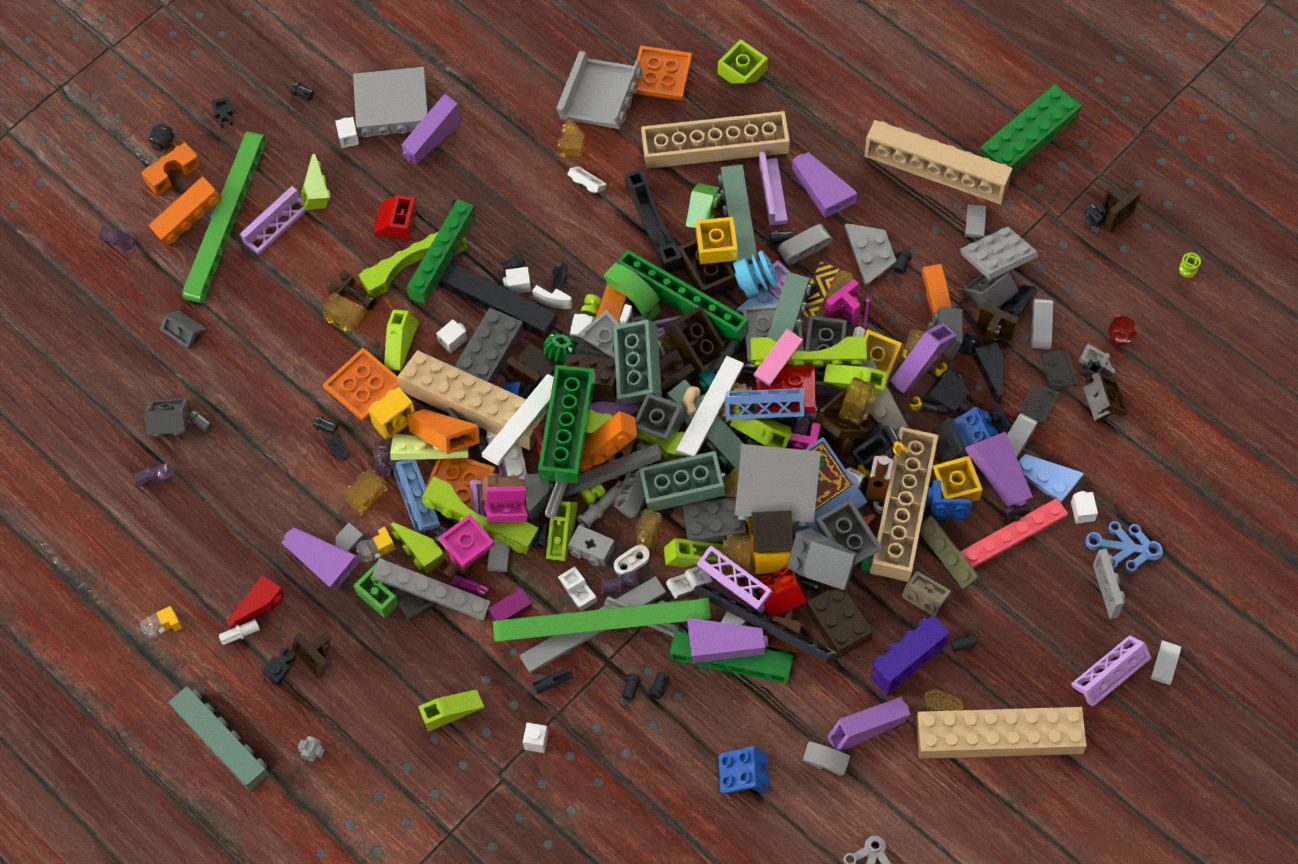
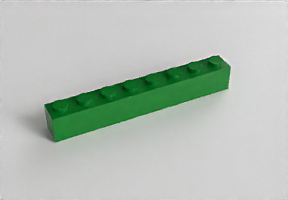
[617,250,749,344]

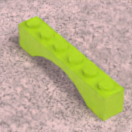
[358,232,468,298]
[750,337,867,367]
[586,409,687,461]
[422,476,538,554]

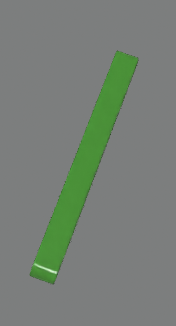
[183,132,266,303]
[492,598,711,641]

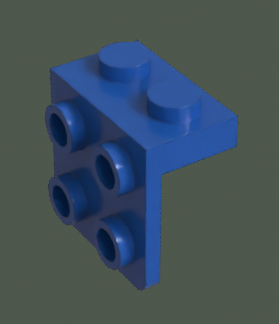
[945,407,998,458]
[926,480,973,521]
[719,746,769,794]

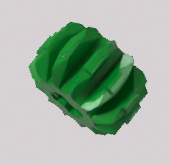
[543,332,576,363]

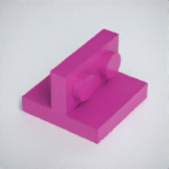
[824,279,860,327]
[789,423,821,450]
[483,486,528,523]
[438,514,495,568]

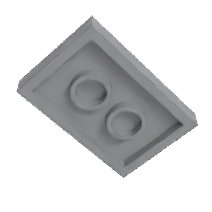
[1093,548,1125,619]

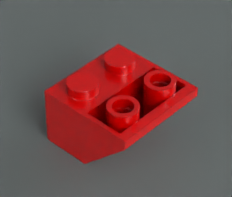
[374,195,417,240]
[759,566,807,618]

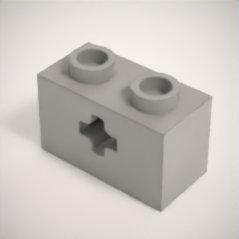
[568,525,615,567]

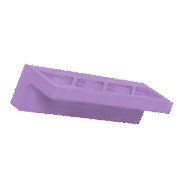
[759,152,788,226]
[240,186,307,255]
[697,546,773,613]
[1071,635,1152,706]

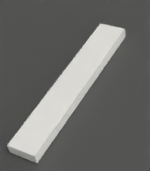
[676,356,744,457]
[482,374,554,466]

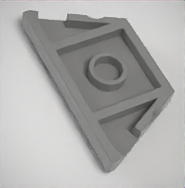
[845,224,896,287]

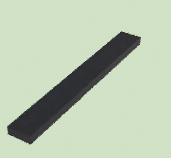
[693,583,837,663]

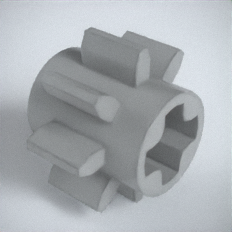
[297,736,324,762]

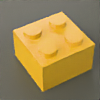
[696,217,737,264]
[368,387,415,441]
[931,456,983,501]

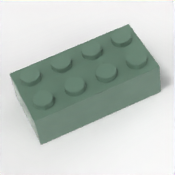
[613,319,662,405]
[639,451,725,512]

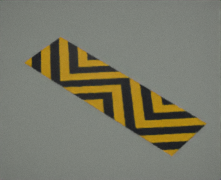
[802,262,839,318]

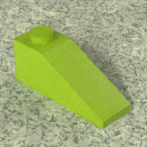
[546,500,578,561]
[664,538,728,567]

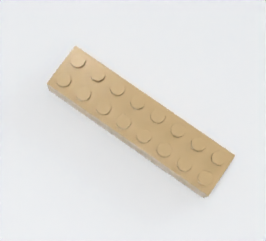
[641,111,790,169]
[864,120,1012,205]
[397,350,548,450]
[870,427,938,582]
[916,707,1086,759]

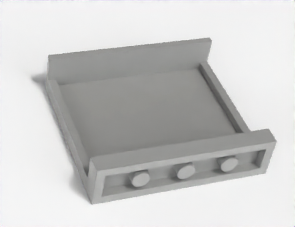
[556,51,643,129]
[353,67,428,137]
[734,444,821,526]

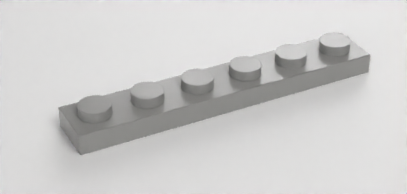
[371,558,490,621]

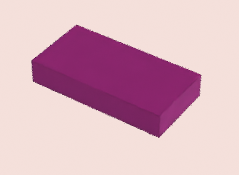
[488,588,532,621]

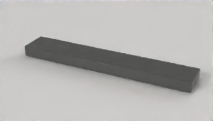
[562,443,661,499]

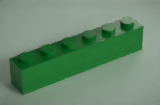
[407,199,476,305]
[670,630,793,684]

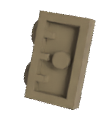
[901,571,951,616]

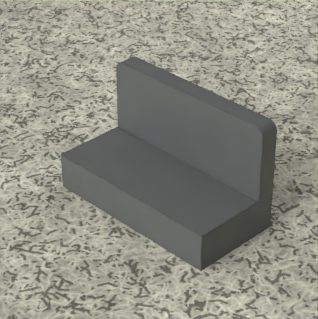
[160,310,206,349]

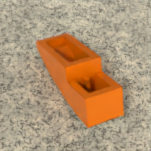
[922,264,952,316]

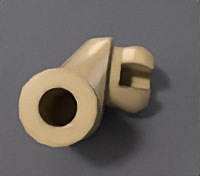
[682,386,700,415]

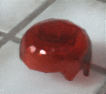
[1107,315,1137,346]

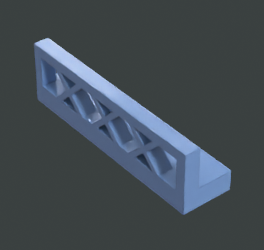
[725,388,804,419]
[394,460,440,535]

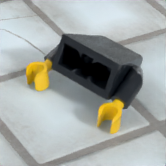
[910,363,971,415]
[851,422,909,478]

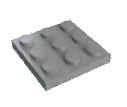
[960,226,1038,280]
[743,304,804,363]

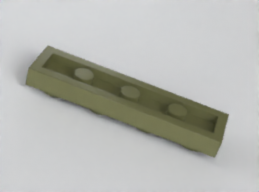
[920,516,980,590]

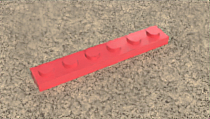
[960,498,1068,569]

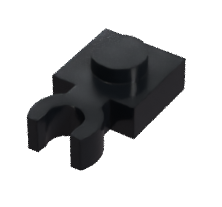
[211,97,233,128]
[262,647,296,685]

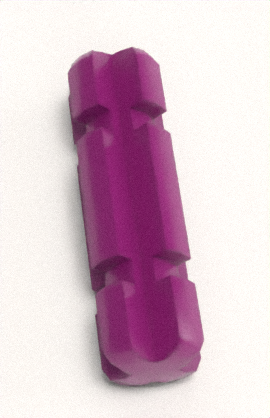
[451,574,489,597]

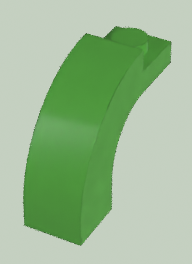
[603,263,662,322]

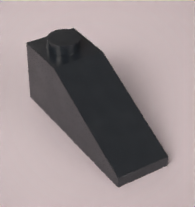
[973,341,1005,404]

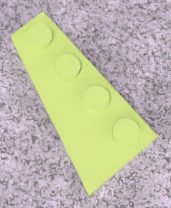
[390,433,469,460]

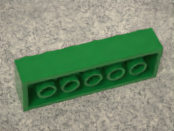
[979,84,1082,175]
[538,365,595,484]

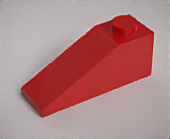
[226,576,284,629]

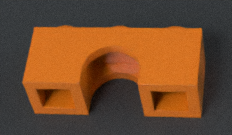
[141,142,201,196]

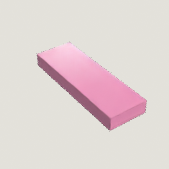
[754,329,803,386]

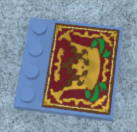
[792,437,867,536]

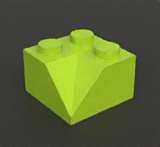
[718,39,768,84]

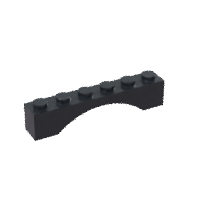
[625,169,682,273]

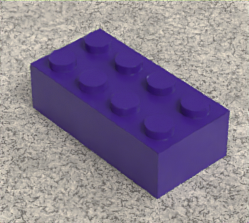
[871,615,950,695]

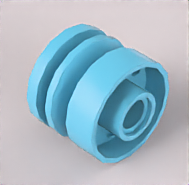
[733,250,778,298]

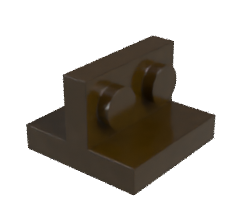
[1102,185,1141,233]
[977,303,1019,346]
[659,348,695,398]
[1083,372,1128,422]
[815,413,869,455]
[751,510,793,552]
[291,632,331,679]

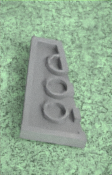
[578,309,620,359]
[848,358,909,434]

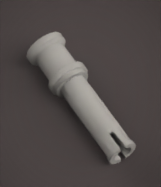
[577,481,623,529]

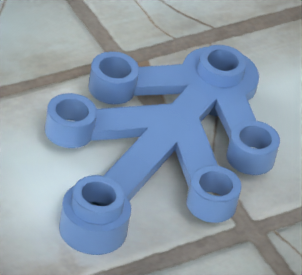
[1085,521,1163,573]

